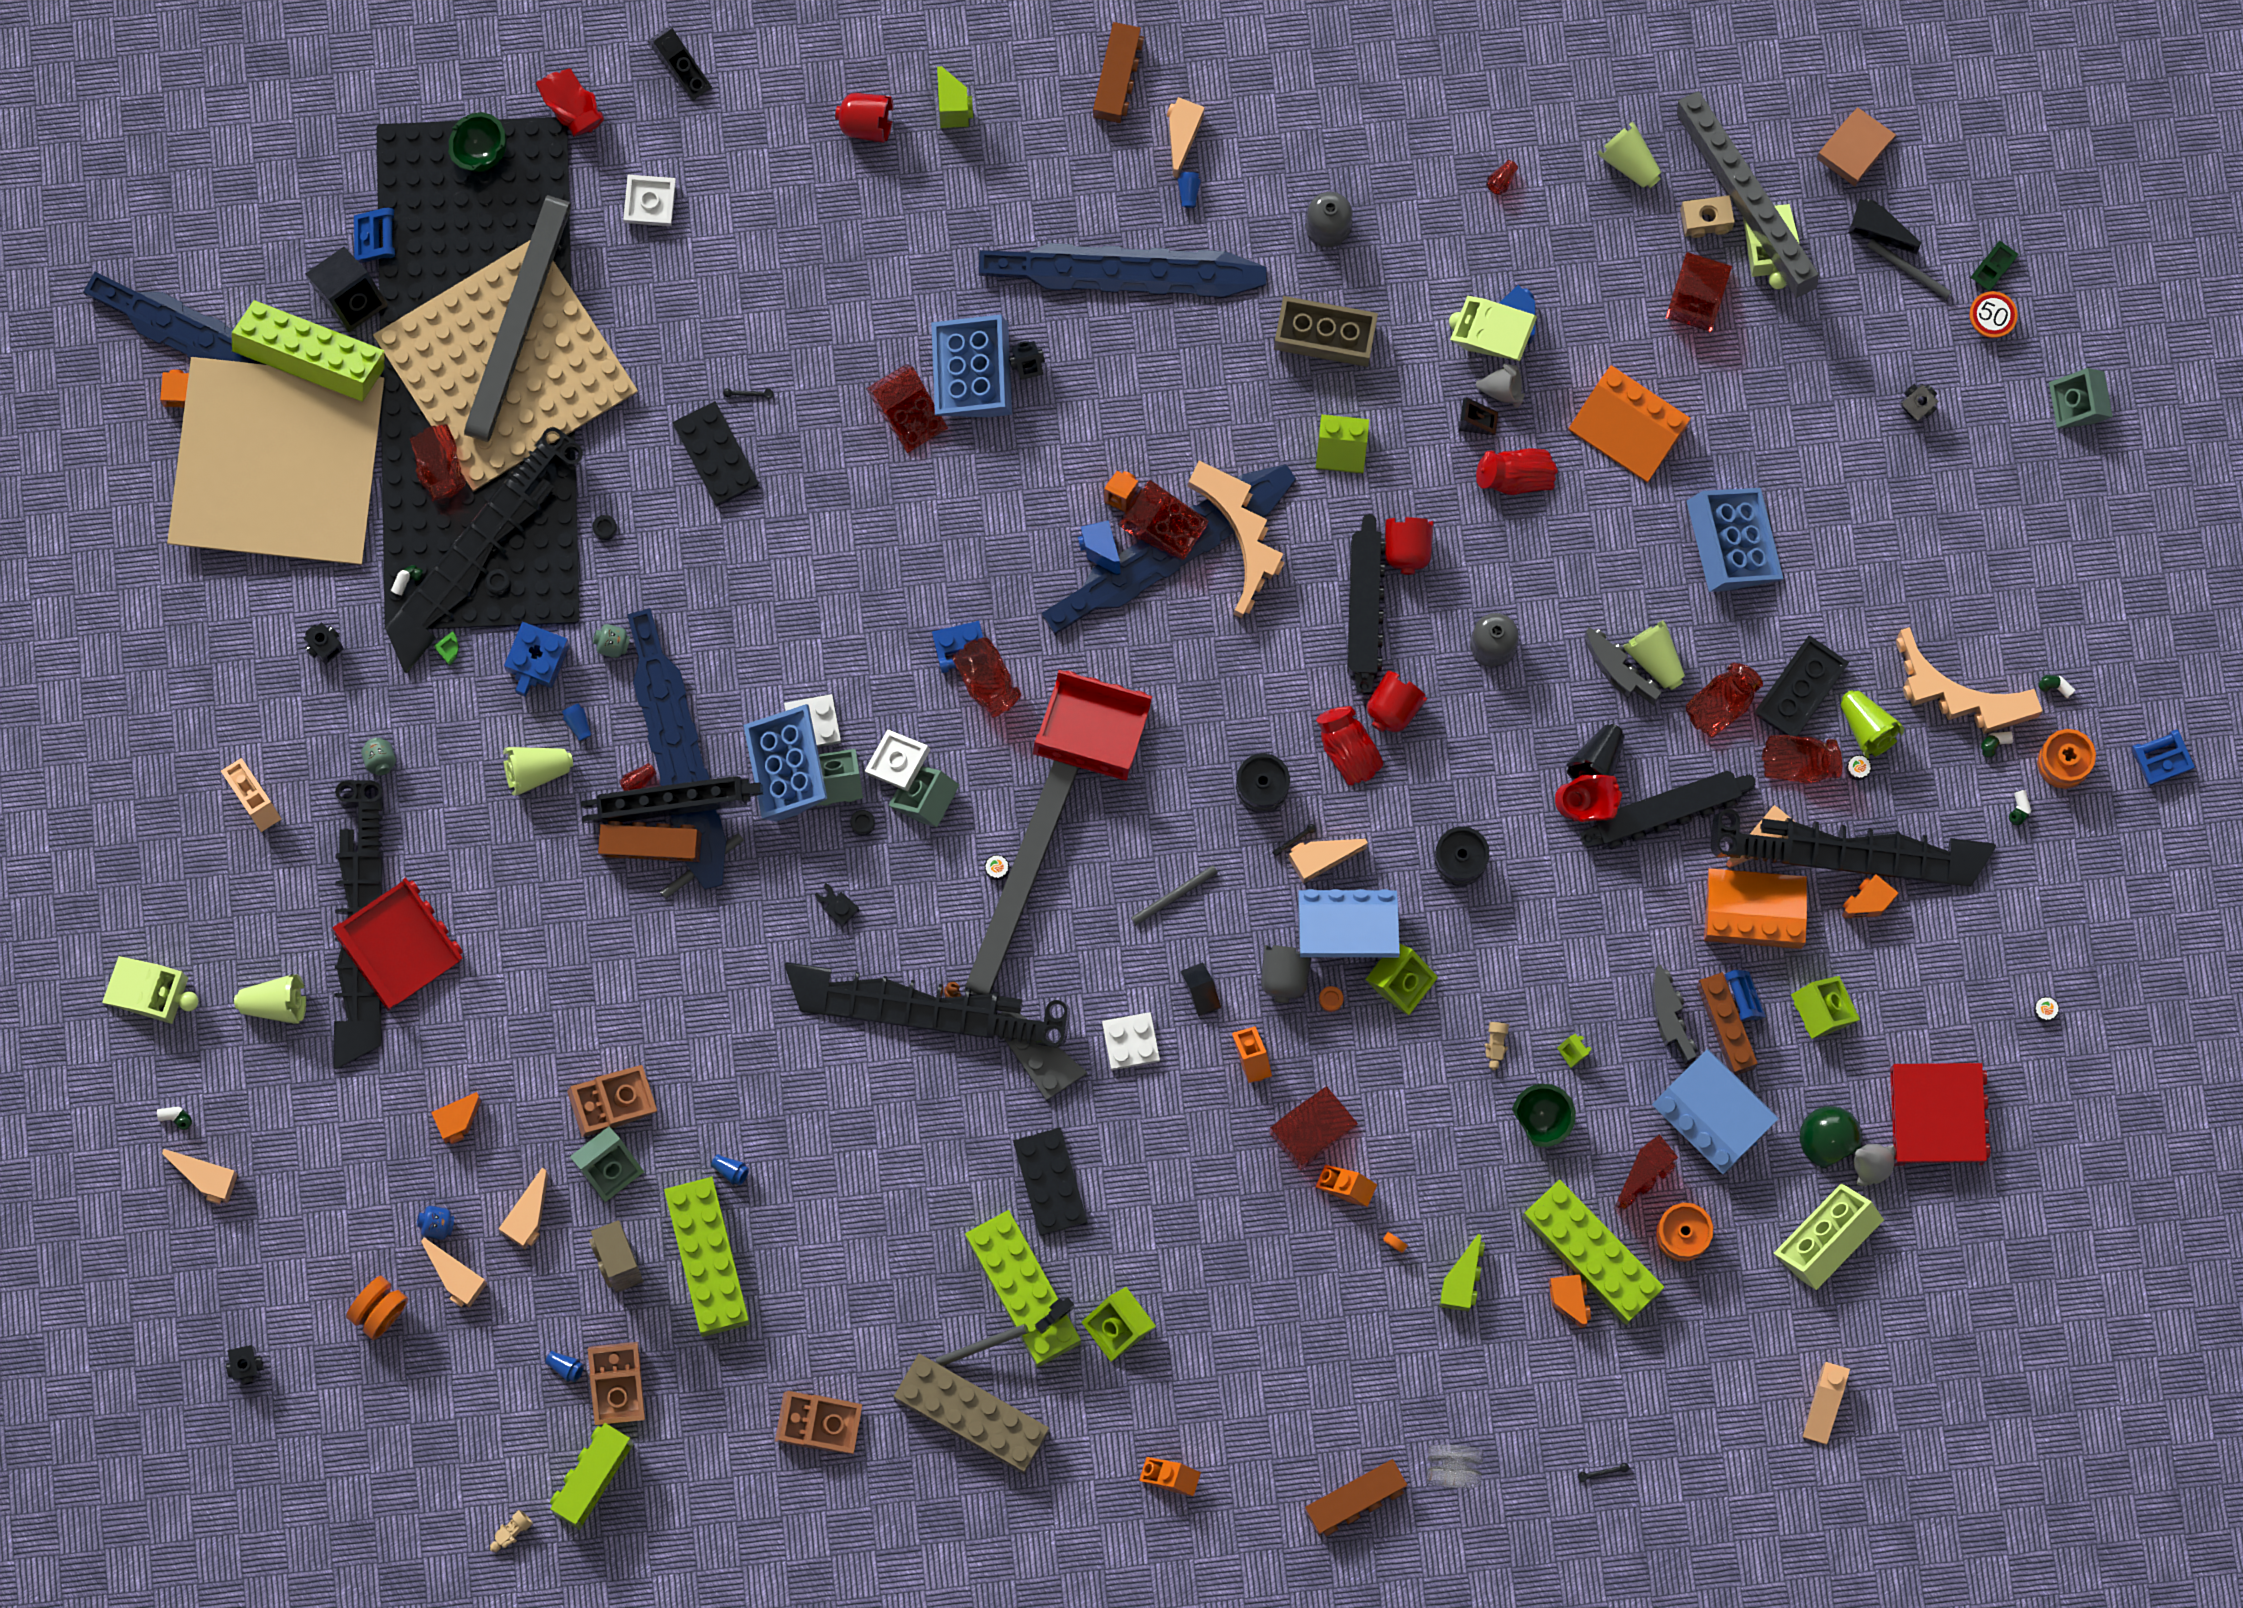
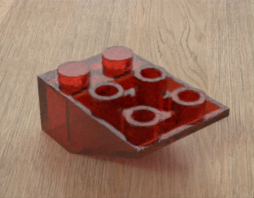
[1666,252,1732,332]
[866,364,948,453]
[1117,480,1209,560]
[1614,1134,1678,1211]

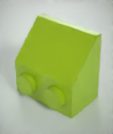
[937,66,973,128]
[1315,414,1369,474]
[1365,943,1438,1015]
[1791,976,1860,1039]
[1081,1287,1156,1362]

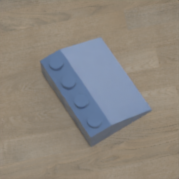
[931,314,1012,417]
[1687,488,1783,592]
[743,704,827,822]
[1298,889,1399,957]
[1652,1049,1779,1174]

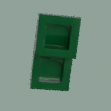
[1970,240,2019,292]

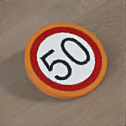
[1969,291,2018,338]

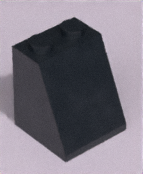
[305,247,388,332]

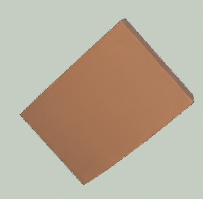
[1817,107,1896,186]
[567,1065,657,1138]
[587,1342,645,1425]
[775,1391,863,1454]

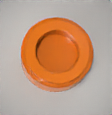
[1319,986,1344,1012]
[1383,1232,1408,1253]

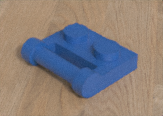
[354,208,395,263]
[932,621,989,673]
[2131,729,2195,787]
[1724,970,1766,1021]

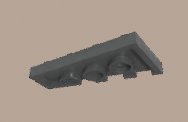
[998,1011,1087,1101]

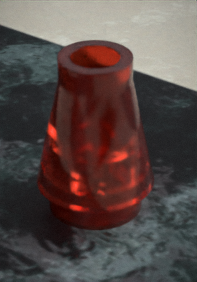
[1486,160,1518,195]
[619,763,657,791]

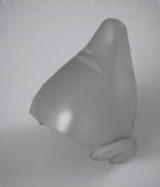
[1476,364,1525,408]
[1854,1144,1896,1186]

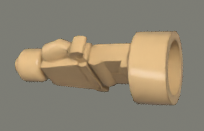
[1485,1022,1509,1070]
[490,1509,533,1552]

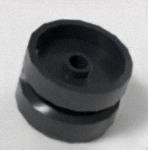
[1235,753,1290,813]
[1434,826,1489,886]

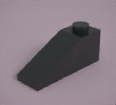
[1848,199,1921,255]

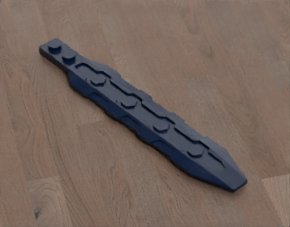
[979,243,1267,298]
[83,272,266,365]
[1041,464,1296,635]
[627,608,726,890]

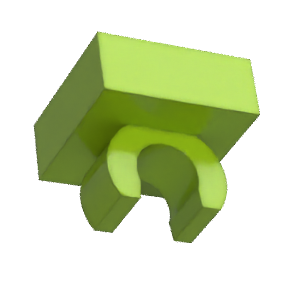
[1557,1033,1591,1068]

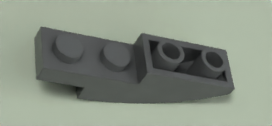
[1584,627,1661,706]
[1652,964,1698,1065]

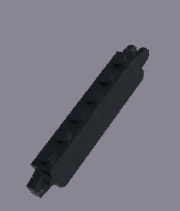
[1347,513,1385,695]
[1579,771,1756,850]
[581,776,763,824]

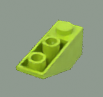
[1439,1234,1485,1312]

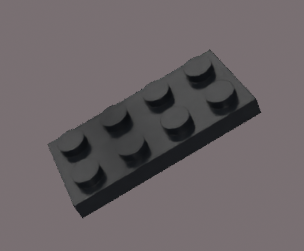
[672,401,759,507]
[1754,635,1849,741]
[1013,1127,1088,1236]

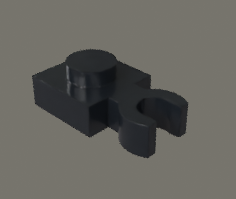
[815,883,859,927]
[1035,1297,1074,1335]

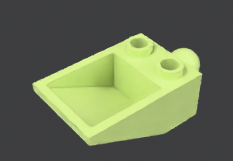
[1743,204,1799,289]
[1449,296,1537,361]
[102,956,199,1024]

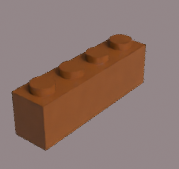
[1093,22,1144,123]
[598,821,702,862]
[1697,972,1758,1076]
[1304,1459,1407,1537]

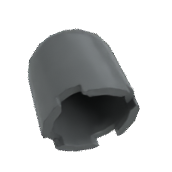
[1305,191,1353,248]
[1469,613,1519,668]
[1261,945,1312,1004]

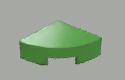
[434,631,459,666]

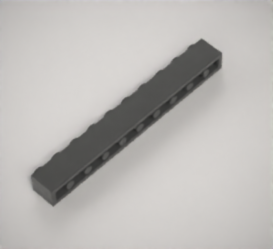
[1677,91,1819,298]

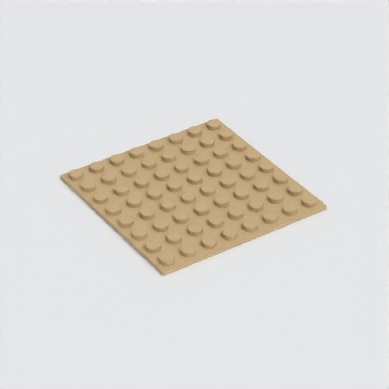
[373,241,638,492]
[167,357,384,565]

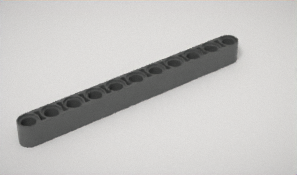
[464,195,571,442]
[964,760,1079,995]

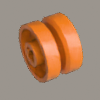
[2037,729,2096,789]
[1656,1203,1713,1262]
[346,1275,409,1340]

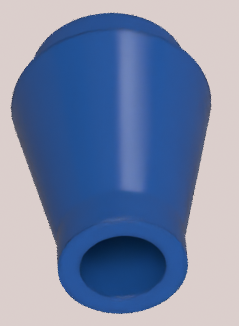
[1177,172,1201,208]
[562,703,592,741]
[711,1154,749,1185]
[545,1351,584,1382]

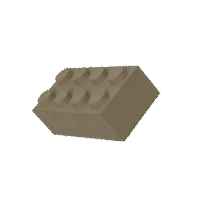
[1274,296,1378,367]
[589,1220,644,1293]

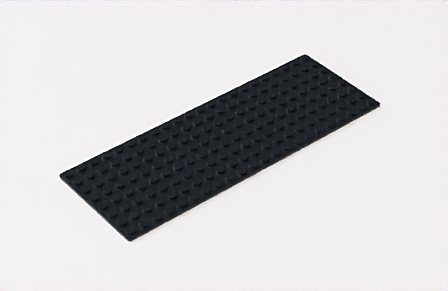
[376,117,580,629]

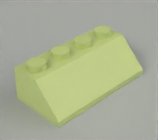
[1774,1183,1884,1290]

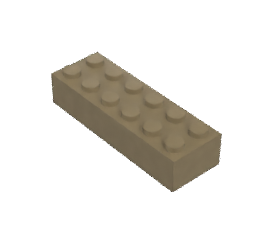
[893,1353,1049,1475]

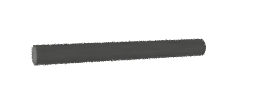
[1867,239,1951,299]
[660,833,744,899]
[1131,865,1218,926]
[936,1324,1029,1366]

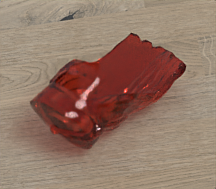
[410,424,466,501]
[952,637,1021,718]
[1686,662,1763,738]
[1761,735,1843,784]

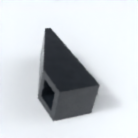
[648,27,712,101]

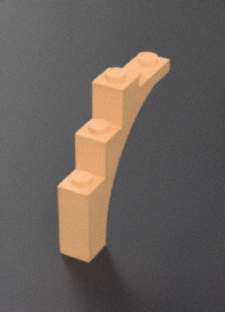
[1187,461,1284,618]
[1896,627,2042,734]

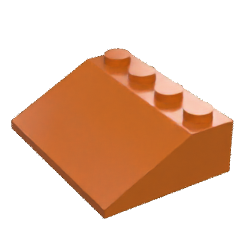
[1568,365,1691,483]
[1704,868,1807,949]

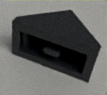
[1458,397,1499,435]
[1180,963,1221,1017]

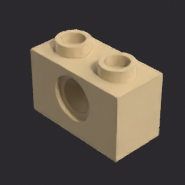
[1680,195,1734,238]

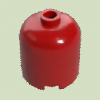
[835,93,894,143]
[1385,517,1434,575]
[1367,671,1427,733]

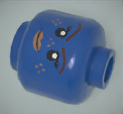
[416,1205,454,1240]

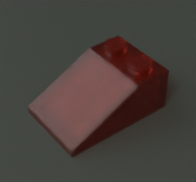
[1269,1086,1358,1170]

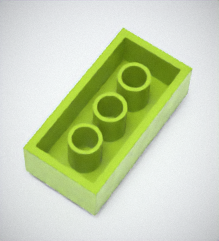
[550,1423,634,1530]

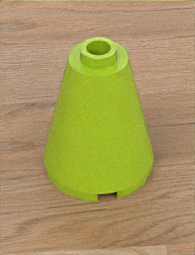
[1840,690,1905,758]

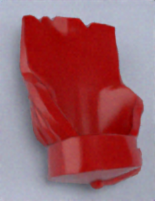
[536,69,604,137]
[1476,448,1558,495]
[1316,706,1383,786]
[1555,775,1622,822]

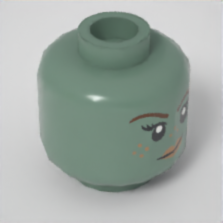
[592,624,630,658]
[361,738,396,776]

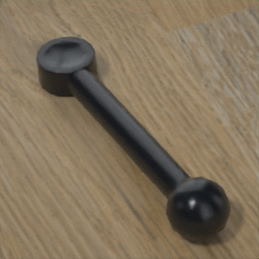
[723,388,773,399]
[1272,824,1316,857]
[1578,1463,1629,1482]

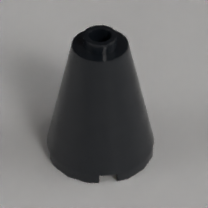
[1566,724,1625,780]

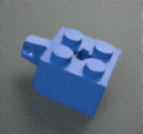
[504,622,570,697]

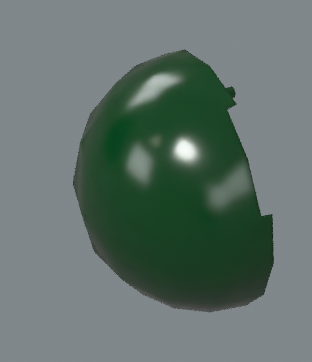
[447,112,507,172]
[1512,1083,1576,1147]
[1799,1106,1863,1168]

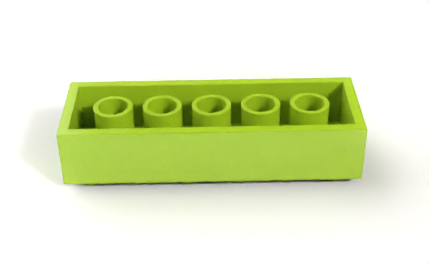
[232,300,384,402]
[664,1177,750,1337]
[1522,1179,1664,1325]
[965,1210,1081,1368]

